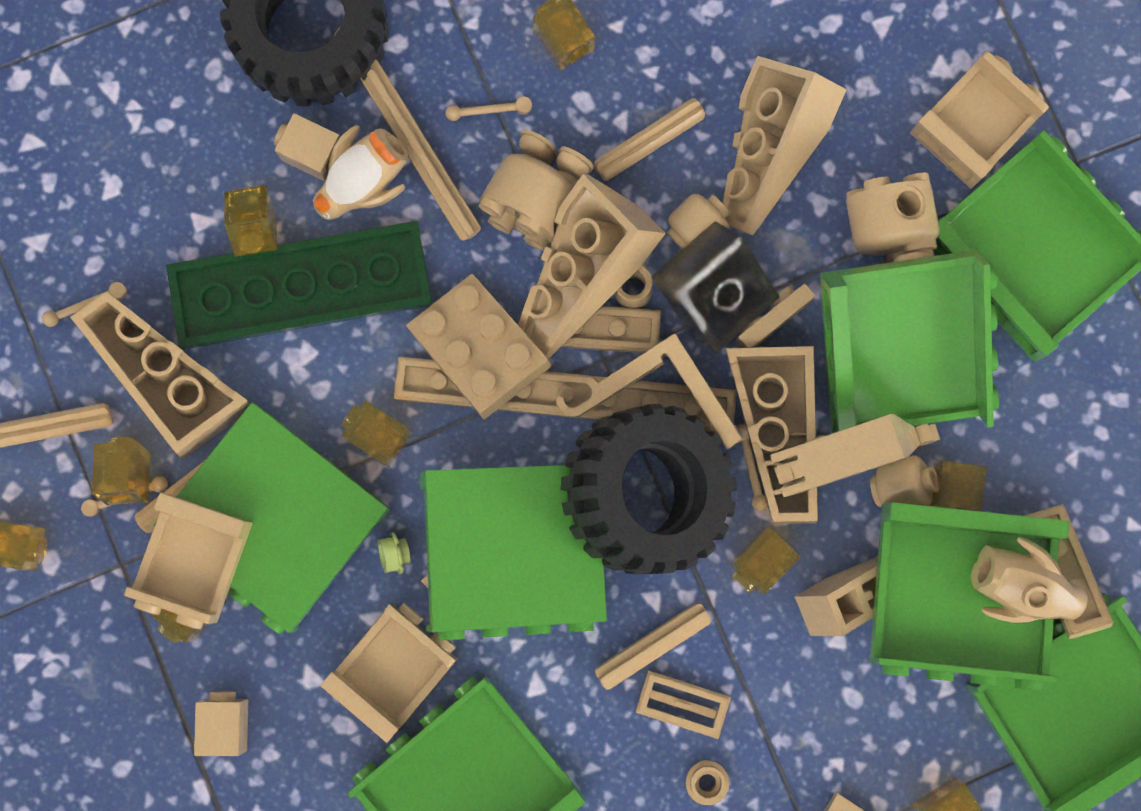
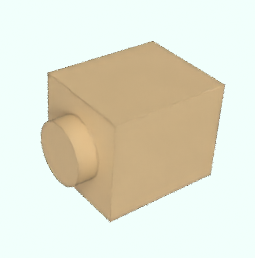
[274,113,340,182]
[194,691,248,756]

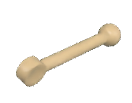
[445,96,532,121]
[42,282,127,327]
[737,423,768,511]
[81,476,168,517]

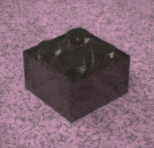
[651,221,780,353]

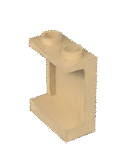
[910,51,1049,189]
[124,493,253,629]
[320,602,459,743]

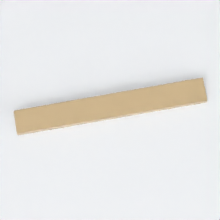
[394,357,737,432]

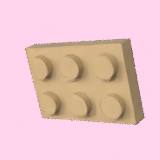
[406,274,551,420]

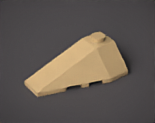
[723,56,847,236]
[518,174,666,359]

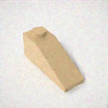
[794,556,878,636]

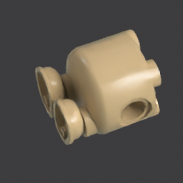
[479,130,593,251]
[846,172,940,263]

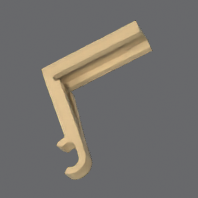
[556,334,742,450]
[770,414,940,497]

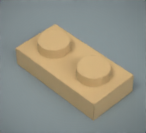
[735,283,815,348]

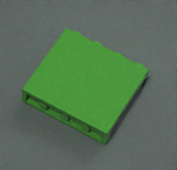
[933,130,1141,362]
[820,250,999,434]
[153,402,392,634]
[419,465,607,640]
[869,502,1069,691]
[966,593,1141,811]
[347,676,586,811]

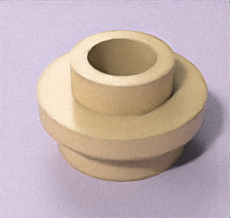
[685,760,729,805]

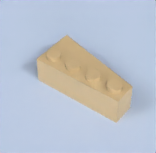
[70,292,249,461]
[726,346,818,524]

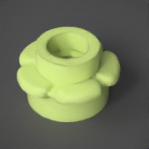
[378,532,411,574]

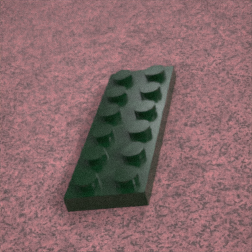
[166,221,432,350]

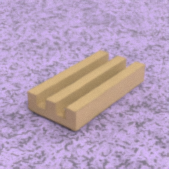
[635,670,731,739]

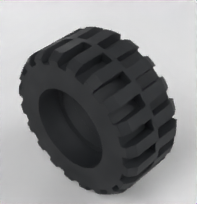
[220,0,389,106]
[560,404,737,575]

